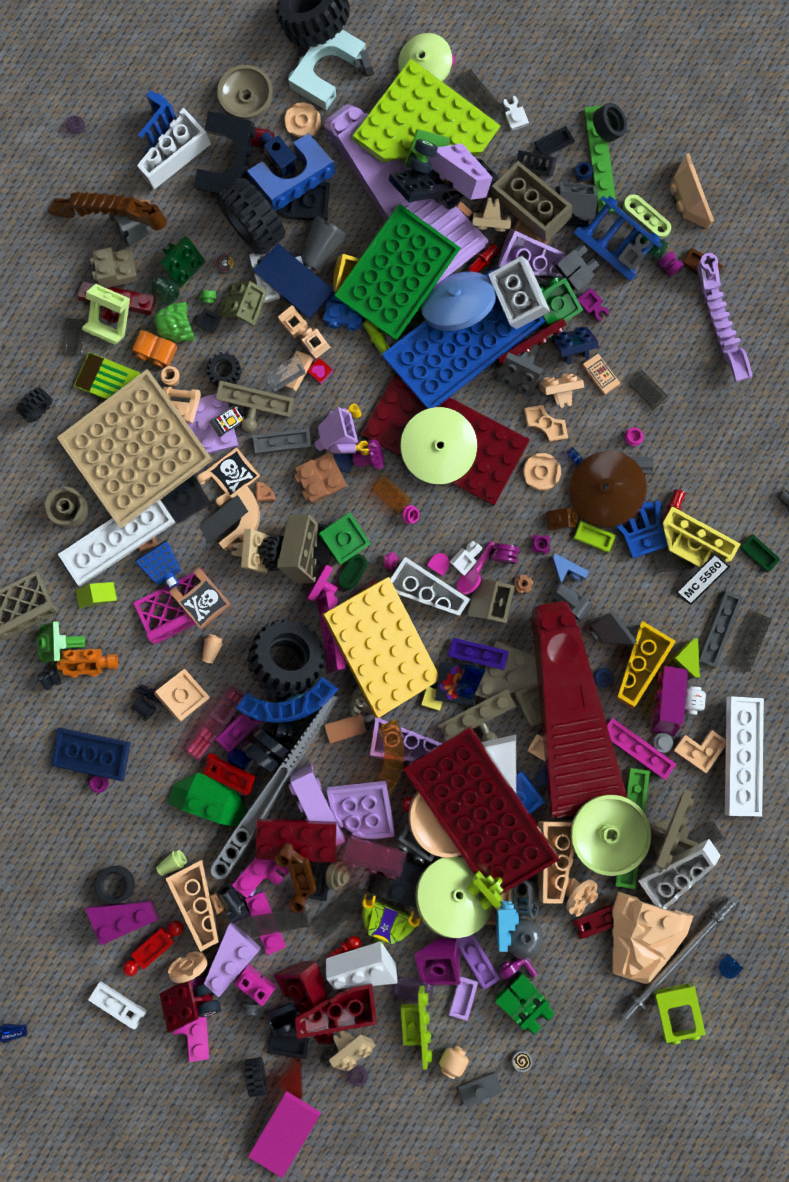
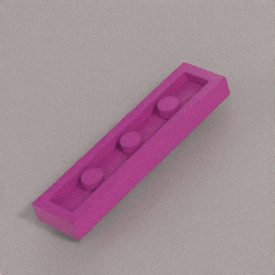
[607,718,676,780]

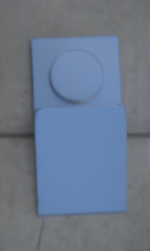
[551,554,589,585]

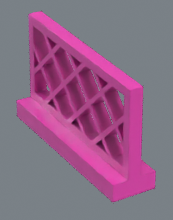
[134,569,204,645]

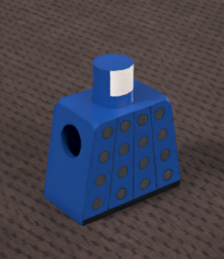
[135,540,181,589]

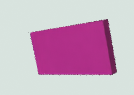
[248,1091,321,1178]

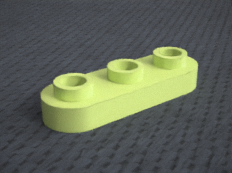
[623,195,671,239]

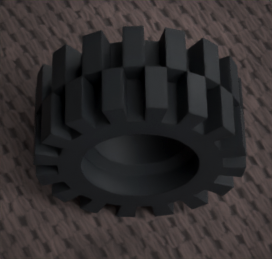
[206,352,242,387]
[16,387,53,423]
[259,535,284,571]
[244,1057,267,1098]

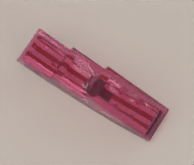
[184,685,245,762]

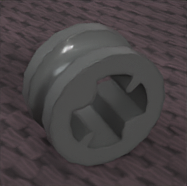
[242,1001,261,1015]

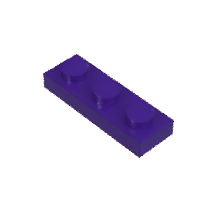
[448,638,509,670]

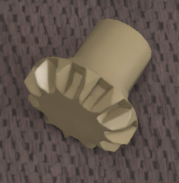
[349,686,373,717]

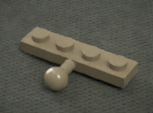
[216,381,294,433]
[438,689,516,742]

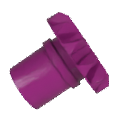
[353,439,385,470]

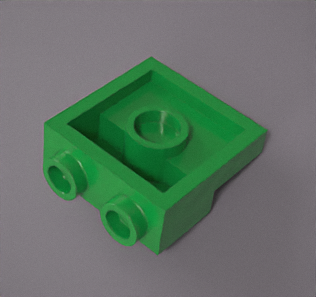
[540,276,583,326]

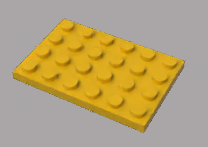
[322,577,439,718]

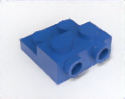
[324,287,363,331]

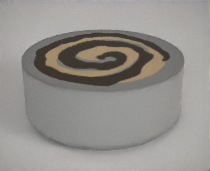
[512,1050,532,1072]

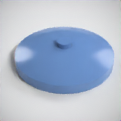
[421,272,496,331]

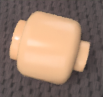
[439,1046,469,1079]

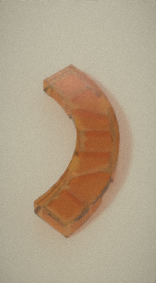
[373,719,405,795]

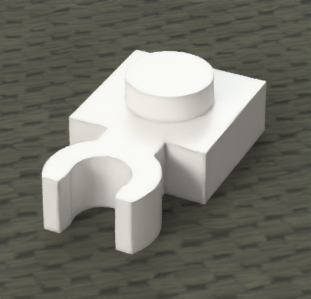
[503,96,529,131]

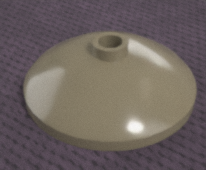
[217,65,273,119]

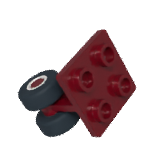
[159,980,221,1033]

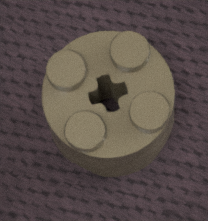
[45,487,89,528]

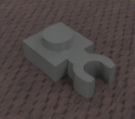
[618,234,651,270]

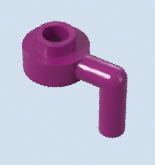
[498,959,538,980]

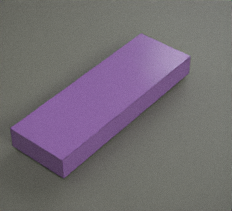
[457,934,500,990]

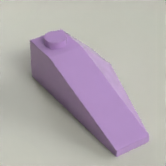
[498,228,565,277]

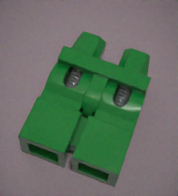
[494,971,555,1035]

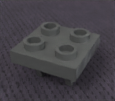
[496,352,543,397]

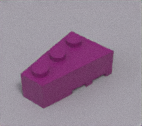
[651,666,688,736]
[85,900,160,946]

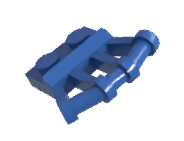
[615,500,668,559]

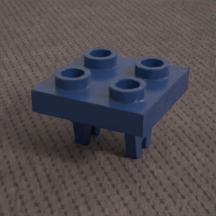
[551,327,599,365]

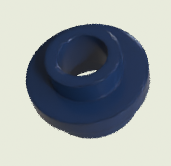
[574,162,593,181]

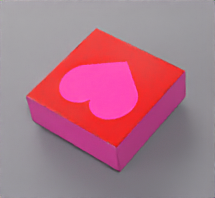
[307,358,333,384]

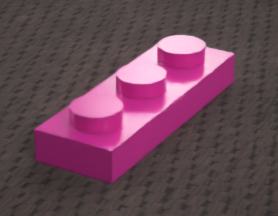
[245,891,286,955]

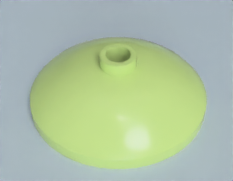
[398,33,452,82]

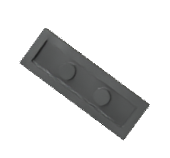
[253,428,312,455]

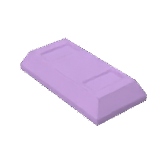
[448,977,478,1021]

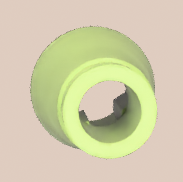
[156,850,187,876]

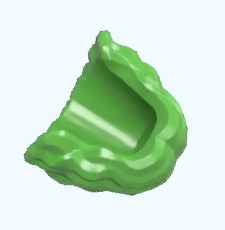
[154,302,195,343]

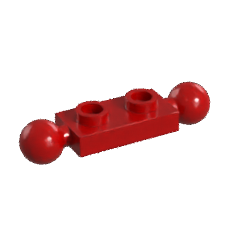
[122,921,184,977]

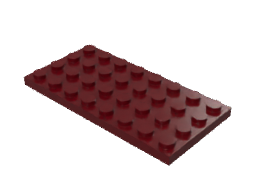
[361,373,530,506]
[403,726,559,895]

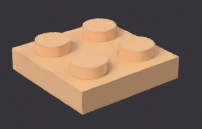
[154,669,210,723]

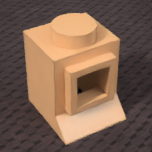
[278,305,308,339]
[299,327,331,358]

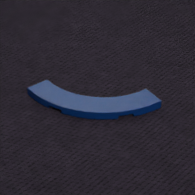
[235,677,338,723]

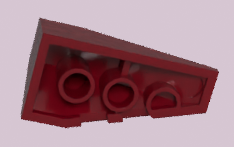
[274,961,334,1045]
[295,983,377,1039]

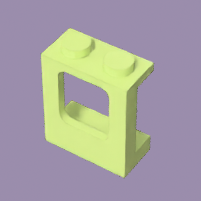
[82,284,130,345]

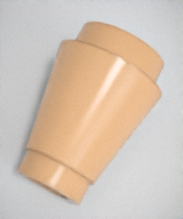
[160,366,179,387]
[202,634,223,664]

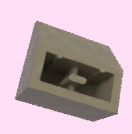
[467,579,515,625]

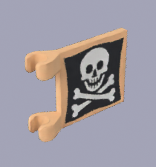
[197,447,260,508]

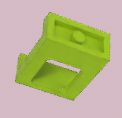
[653,983,706,1045]

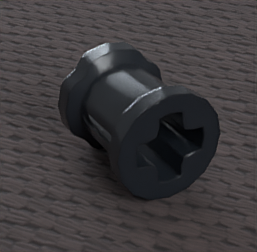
[131,696,157,722]

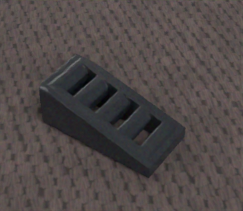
[516,150,557,176]

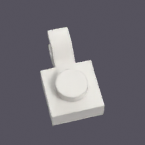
[450,540,482,576]

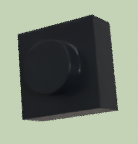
[196,308,222,335]

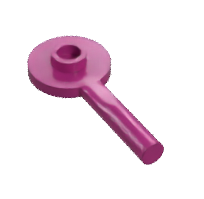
[457,541,494,594]

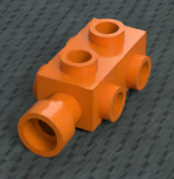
[57,649,118,678]

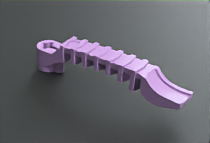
[697,253,752,383]

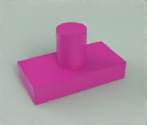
[305,565,338,602]

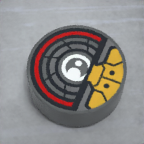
[216,254,235,274]

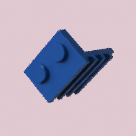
[138,90,177,153]

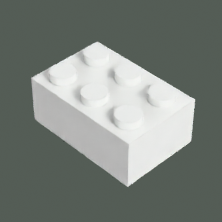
[488,256,550,329]

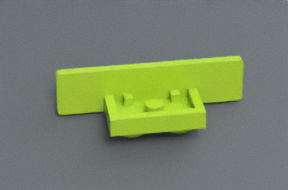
[401,986,432,1070]

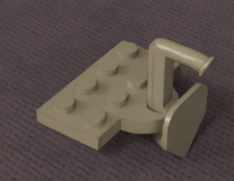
[650,789,699,873]

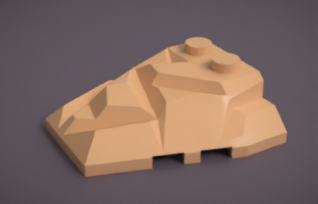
[612,891,693,985]

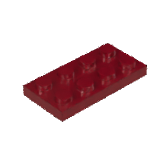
[256,819,337,862]

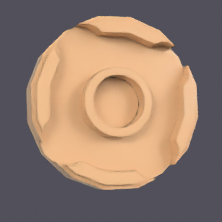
[284,102,321,139]
[523,453,561,491]
[168,951,207,983]

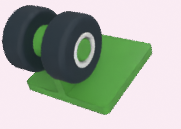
[404,129,450,175]

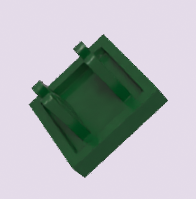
[159,236,206,288]

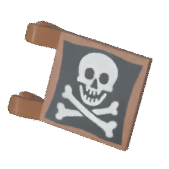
[169,567,231,630]

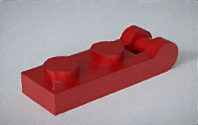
[203,753,255,796]

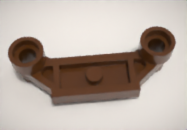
[275,843,317,913]

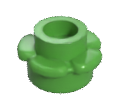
[199,290,217,303]

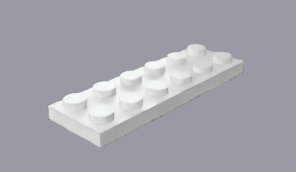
[58,500,176,586]
[725,697,764,816]

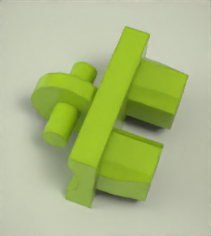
[467,871,503,910]

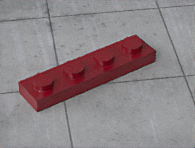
[497,318,567,365]

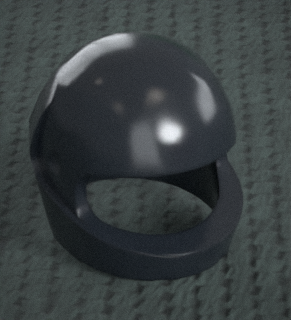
[266,1002,299,1039]

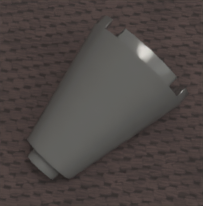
[302,216,348,271]

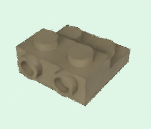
[90,247,138,288]

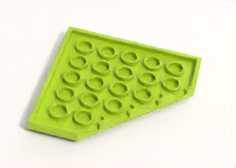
[351,59,500,162]

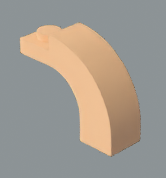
[219,484,260,551]

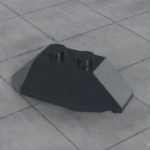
[367,858,427,908]

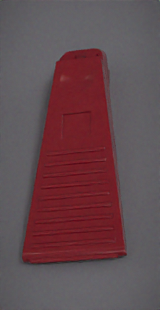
[530,601,628,818]

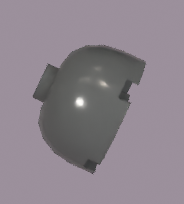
[508,919,543,959]

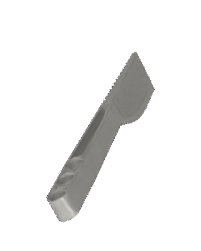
[211,695,339,879]

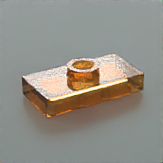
[371,475,412,515]

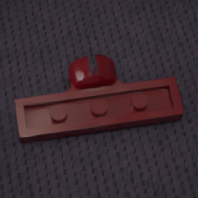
[78,281,156,323]

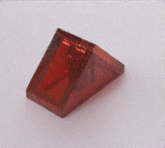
[277,1058,303,1100]

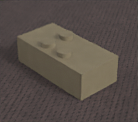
[492,161,572,242]

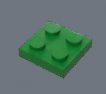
[318,512,371,565]

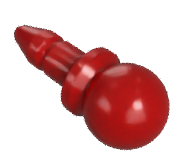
[327,936,361,958]

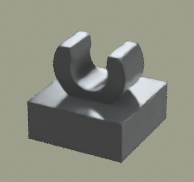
[353,49,375,77]

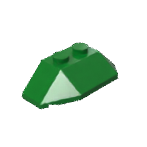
[167,772,247,828]

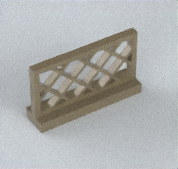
[0,571,59,642]

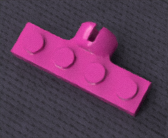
[232,857,289,898]
[172,977,209,1062]

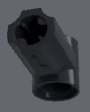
[216,884,251,924]

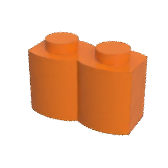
[132,330,178,368]

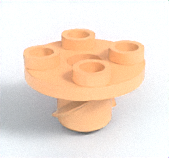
[565,878,598,917]

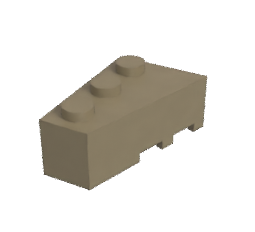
[277,514,318,583]

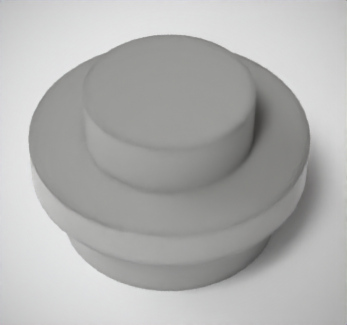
[653,733,673,753]

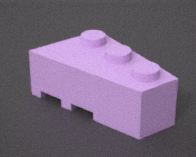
[428,144,492,200]
[204,923,261,997]

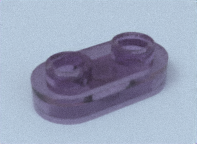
[394,977,433,1003]

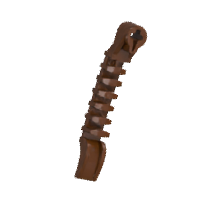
[48,192,167,231]

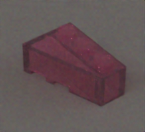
[342,835,407,879]

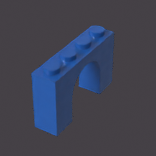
[247,133,336,211]

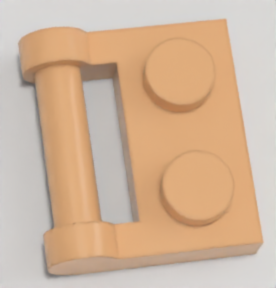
[163,386,201,424]

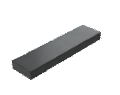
[699,590,743,669]

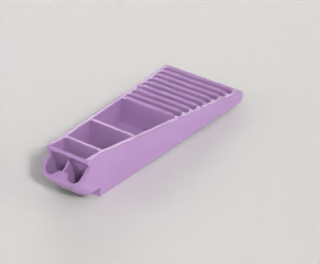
[324,104,488,283]

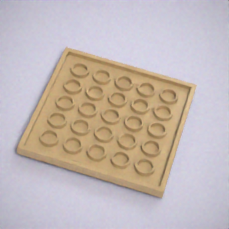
[57,369,213,528]

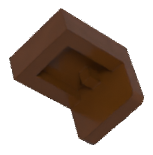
[546,508,578,531]

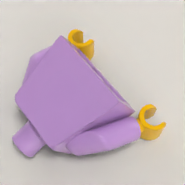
[315,404,369,456]

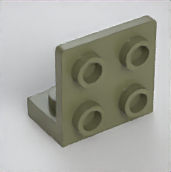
[219,281,268,326]

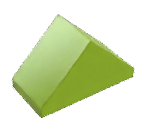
[76,582,117,609]
[672,638,700,678]

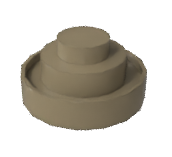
[326,860,350,890]

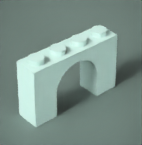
[288,30,366,111]

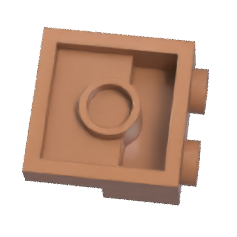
[294,452,348,503]

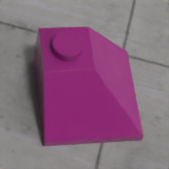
[415,938,461,986]

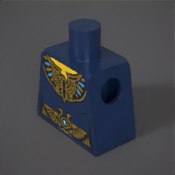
[260,132,297,179]

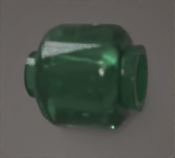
[152,276,180,304]

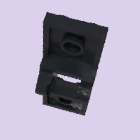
[388,158,500,209]

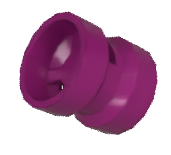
[658,251,684,278]

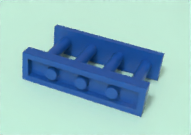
[574,196,663,281]

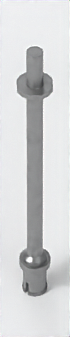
[622,897,737,1020]

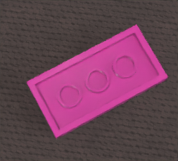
[317,591,347,673]

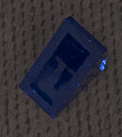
[454,664,485,700]

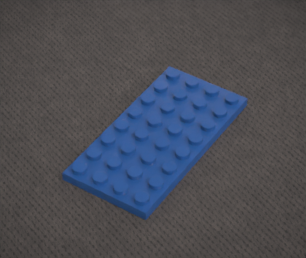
[382,266,545,409]

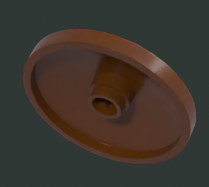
[569,451,647,528]

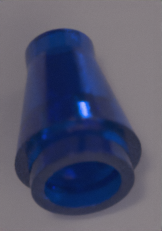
[0,1023,28,1044]

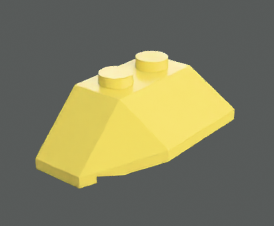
[662,507,740,568]

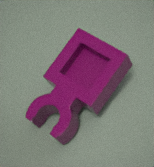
[578,288,609,323]

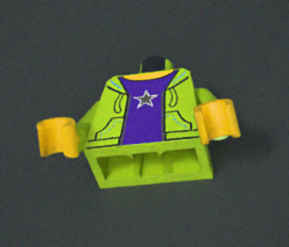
[362,894,422,945]

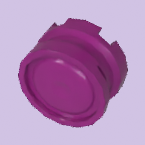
[491,543,520,564]

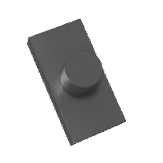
[458,1071,503,1107]

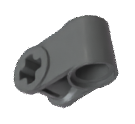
[513,879,539,919]

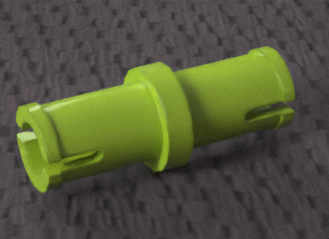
[362,321,389,357]

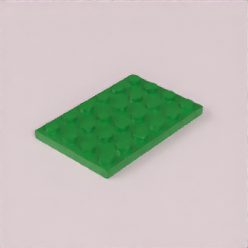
[334,203,461,341]

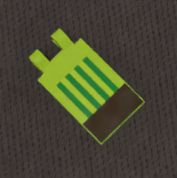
[74,352,141,400]

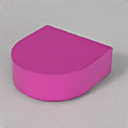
[427,553,450,576]

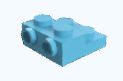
[495,901,519,952]

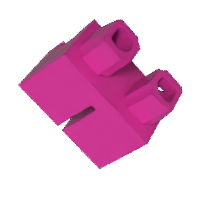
[234,964,277,1007]

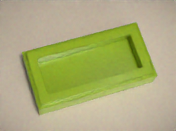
[573,521,616,553]

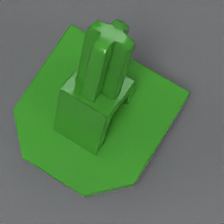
[37,622,85,663]

